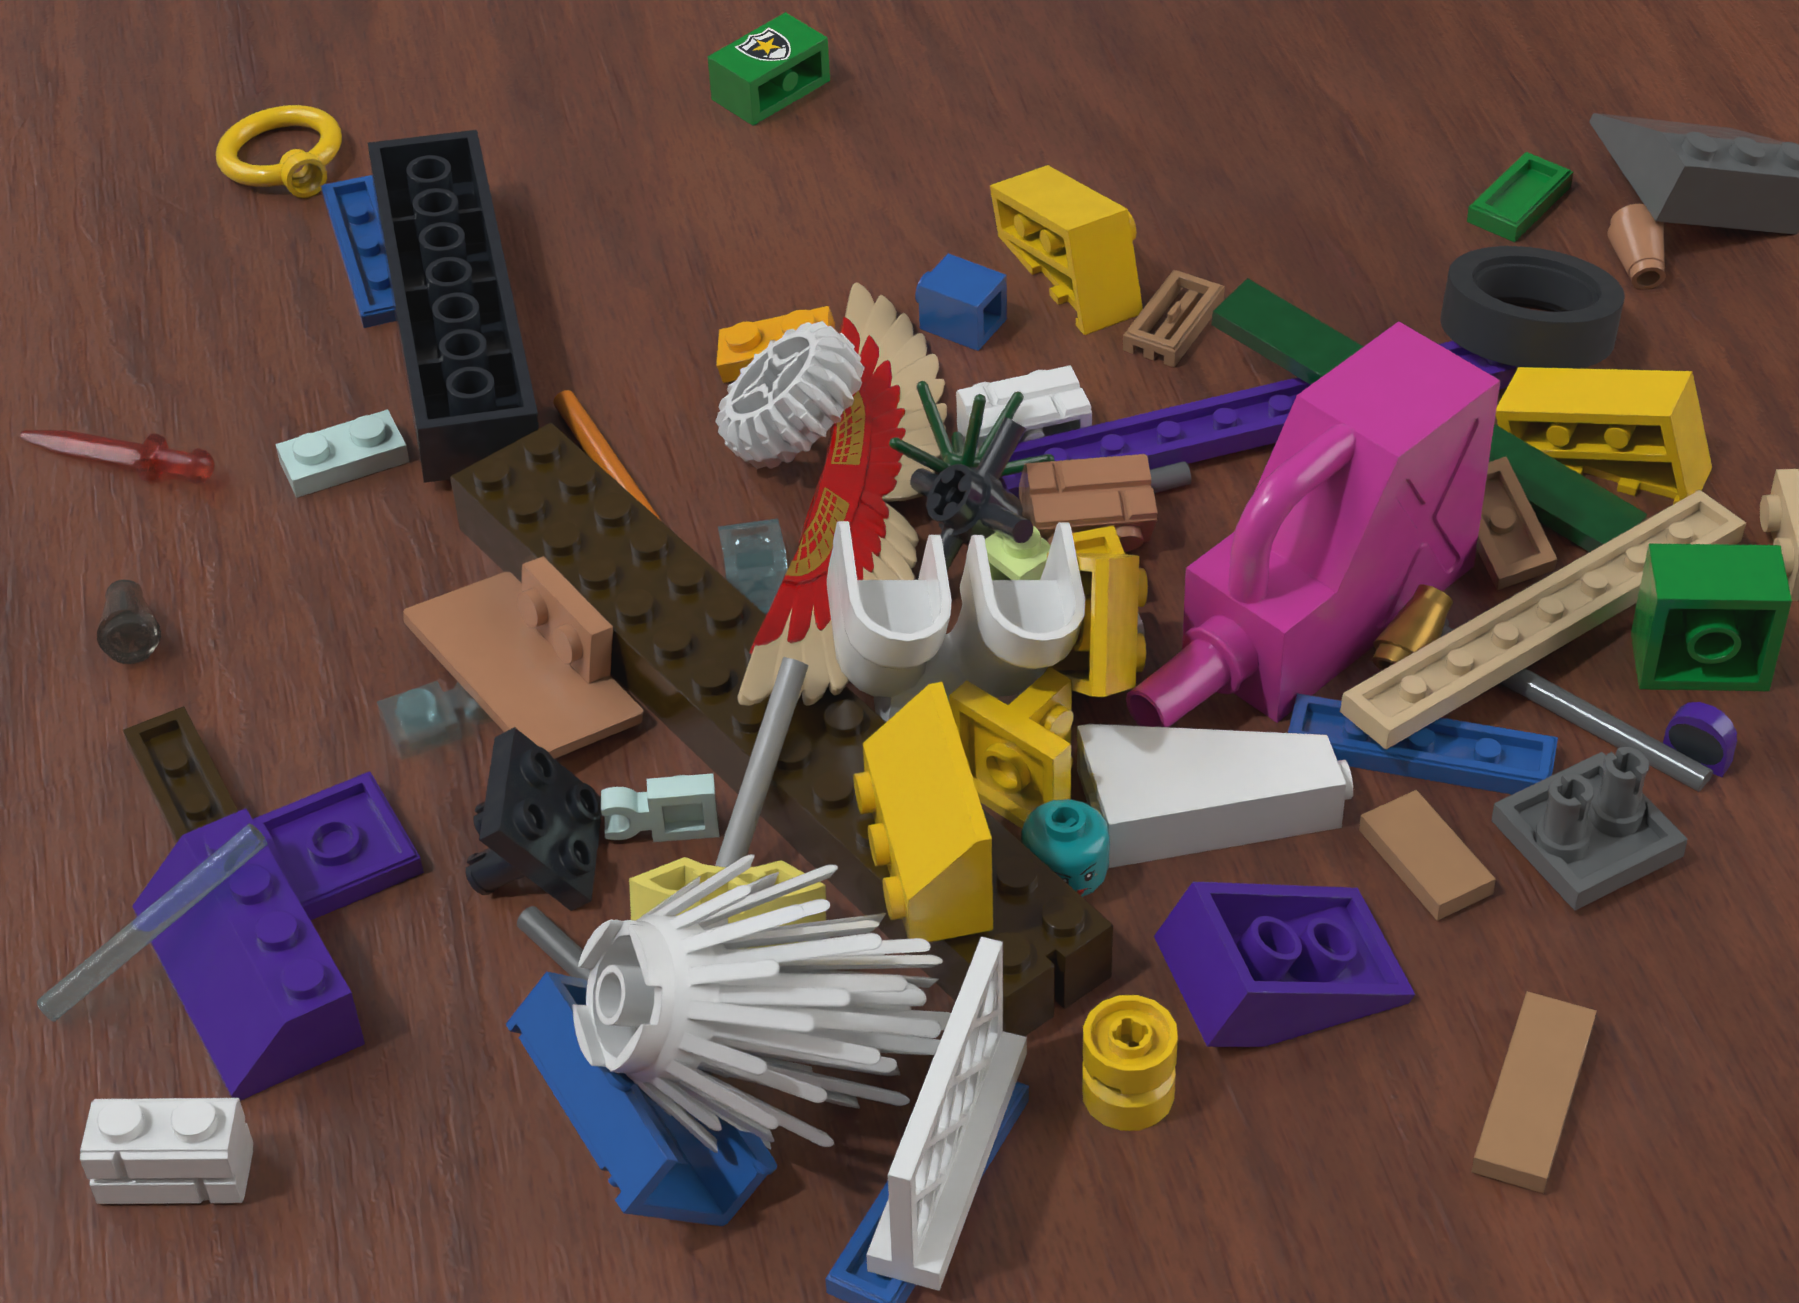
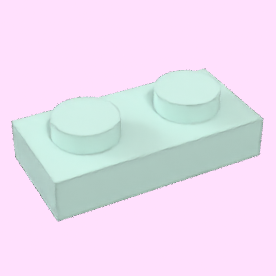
[275,409,409,498]

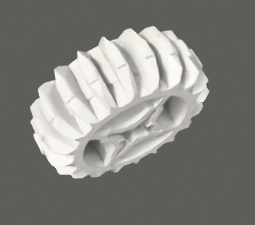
[715,321,865,469]

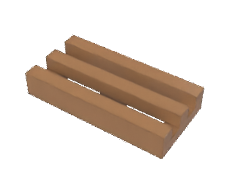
[1123,270,1225,368]

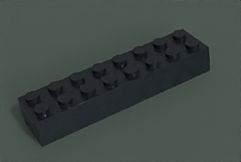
[368,130,539,483]

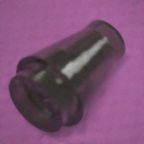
[97,579,161,664]

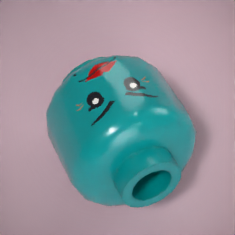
[1021,799,1110,897]

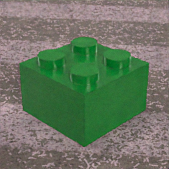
[1631,543,1792,691]

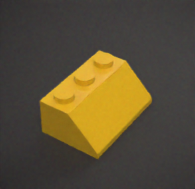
[853,682,993,942]

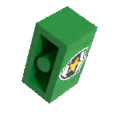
[707,12,830,126]

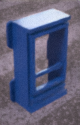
[506,971,777,1226]

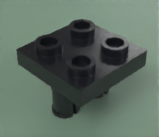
[465,727,602,911]

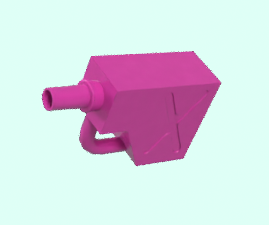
[1126,321,1500,727]

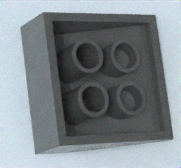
[1589,113,1799,234]

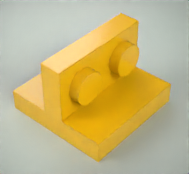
[949,668,1074,828]

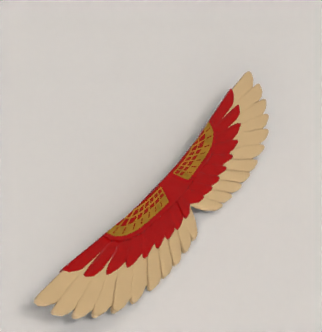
[738,282,947,706]

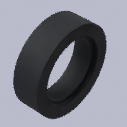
[1440,246,1625,369]

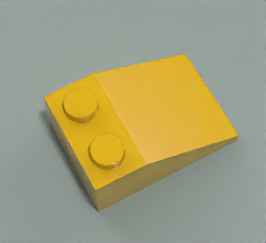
[1044,552,1148,697]

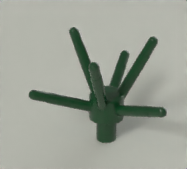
[889,381,1055,477]

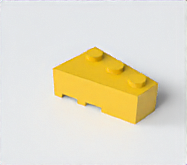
[990,165,1143,335]
[1496,367,1712,505]

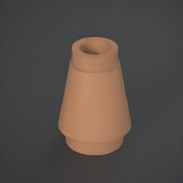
[1607,204,1666,290]

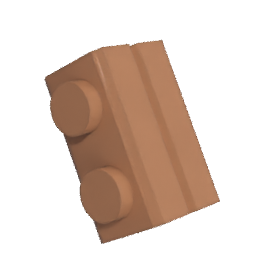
[1019,454,1158,552]

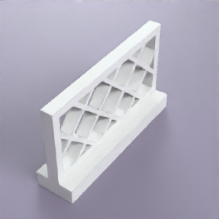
[867,937,1027,1291]

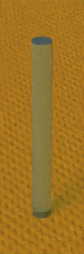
[37,823,267,1022]

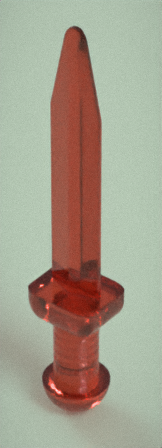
[20,430,215,483]

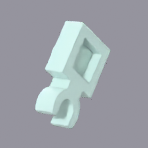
[601,773,719,842]

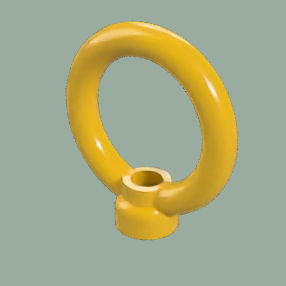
[216,105,342,198]

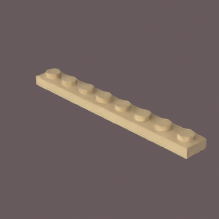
[1340,490,1746,749]

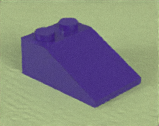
[1154,882,1416,1047]

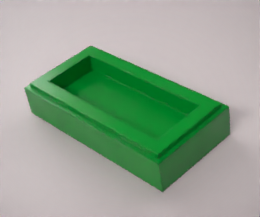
[1467,152,1574,243]

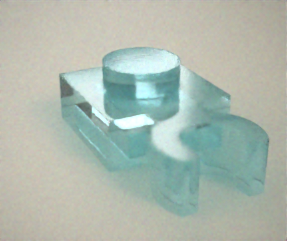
[377,681,493,760]

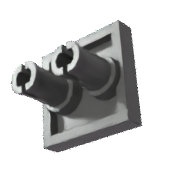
[1491,747,1688,911]

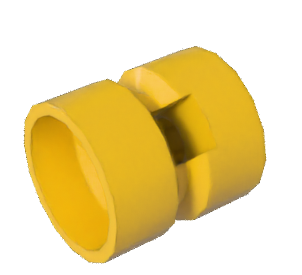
[1082,995,1178,1131]

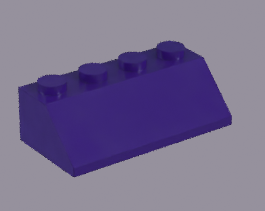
[132,808,365,1101]

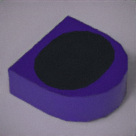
[1663,702,1737,778]

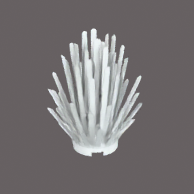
[573,854,951,1153]

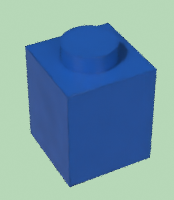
[915,253,1007,351]

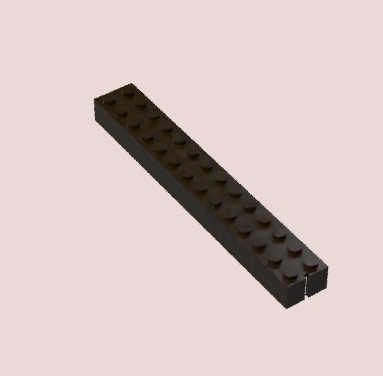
[450,423,1113,1037]

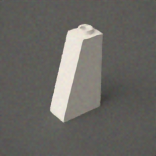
[1077,724,1353,868]

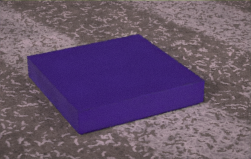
[252,771,424,921]

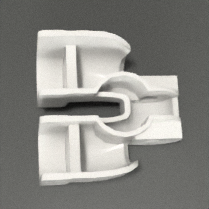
[827,521,1085,722]

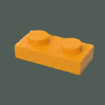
[716,306,835,383]

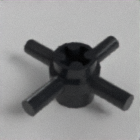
[910,417,1033,580]

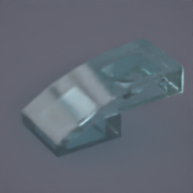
[718,518,788,615]

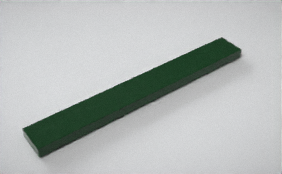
[1211,278,1647,552]

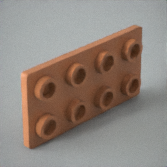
[403,556,643,759]

